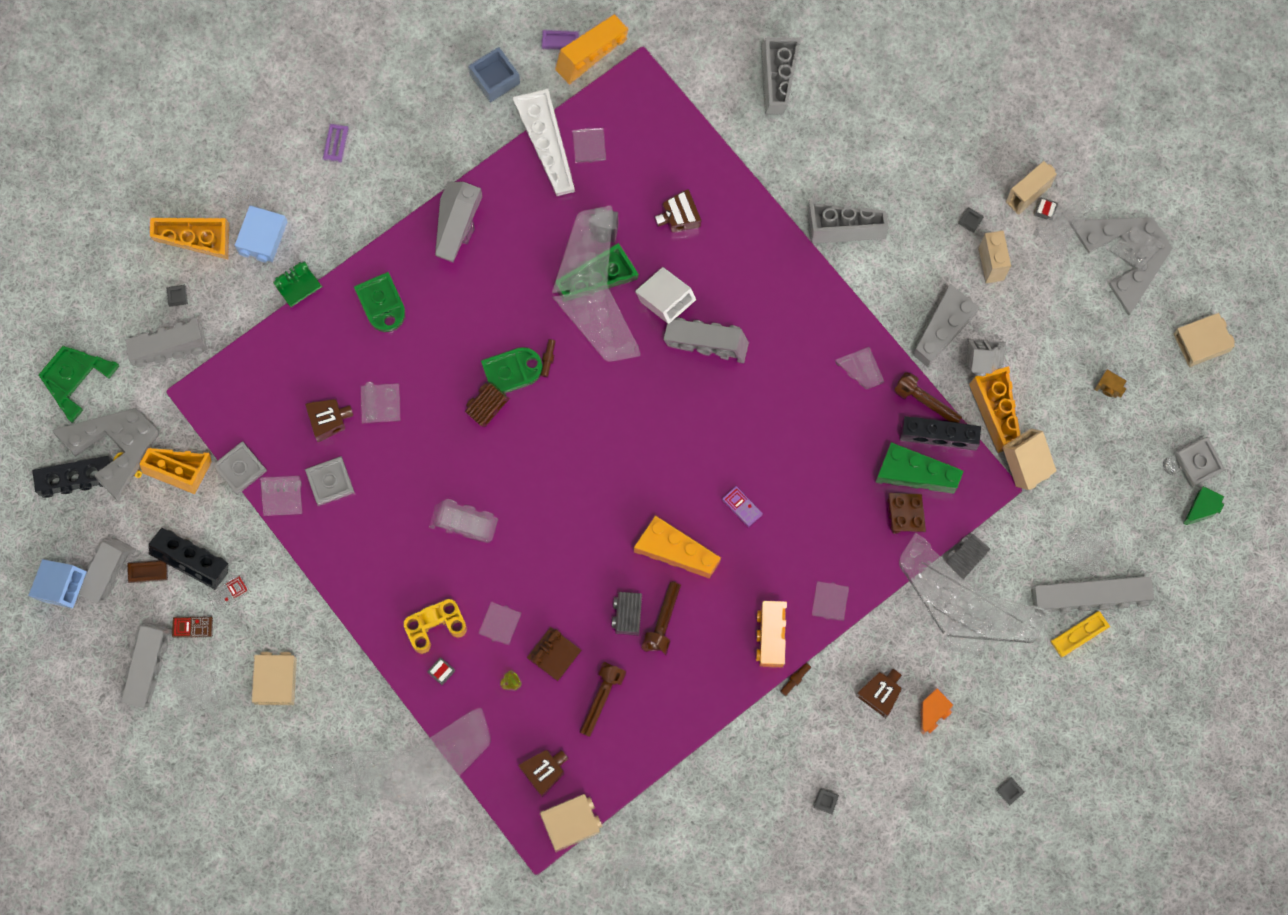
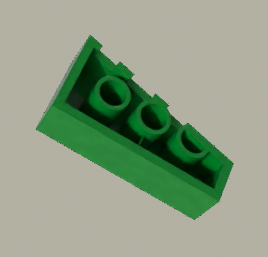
[554,243,639,302]
[875,442,964,494]

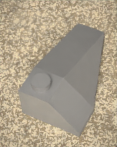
[435,182,483,262]

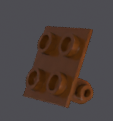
[887,493,926,534]
[527,627,582,681]

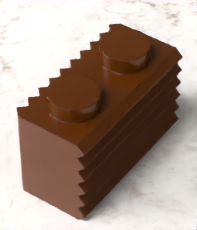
[465,382,510,427]

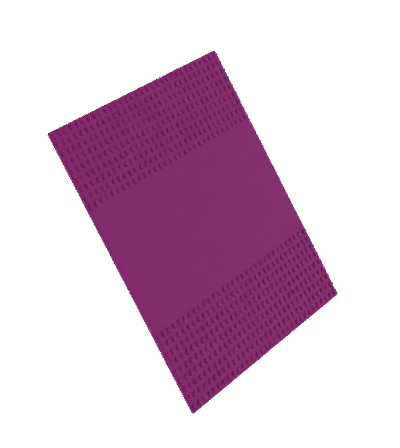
[166,46,1022,875]

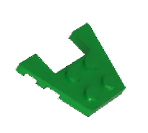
[38,346,120,423]

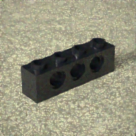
[900,416,981,450]
[32,455,113,498]
[149,528,229,590]

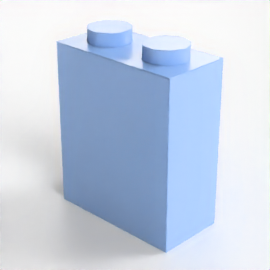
[235,206,288,263]
[28,559,86,608]

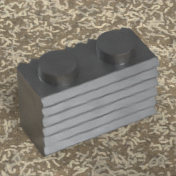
[946,534,990,580]
[612,592,642,635]

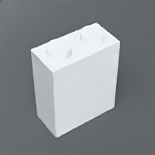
[635,267,696,324]

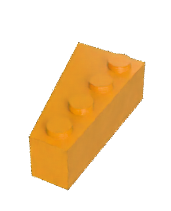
[555,14,629,85]
[150,218,230,260]
[969,366,1020,453]
[634,516,721,578]

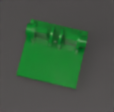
[273,261,322,307]

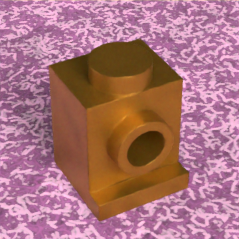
[1094,369,1127,398]

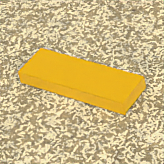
[1050,610,1110,658]

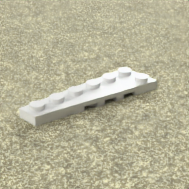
[513,89,575,196]

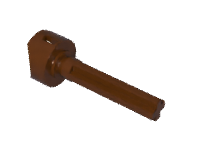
[895,372,962,423]
[641,581,681,656]
[579,662,626,737]

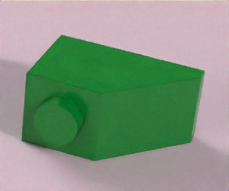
[1183,486,1224,525]

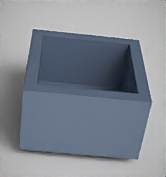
[468,47,521,103]

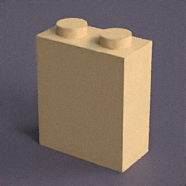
[1006,161,1057,215]
[978,230,1011,283]
[1174,313,1235,367]
[1003,429,1057,490]
[252,652,297,705]
[540,794,602,852]

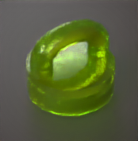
[500,670,522,690]

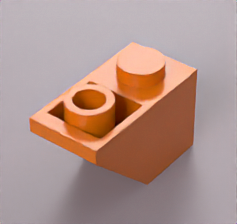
[921,688,954,735]

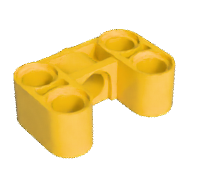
[404,599,467,654]

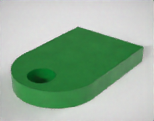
[354,272,405,332]
[481,348,542,394]

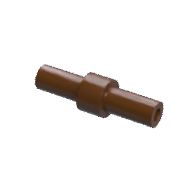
[541,339,556,377]
[780,662,812,697]

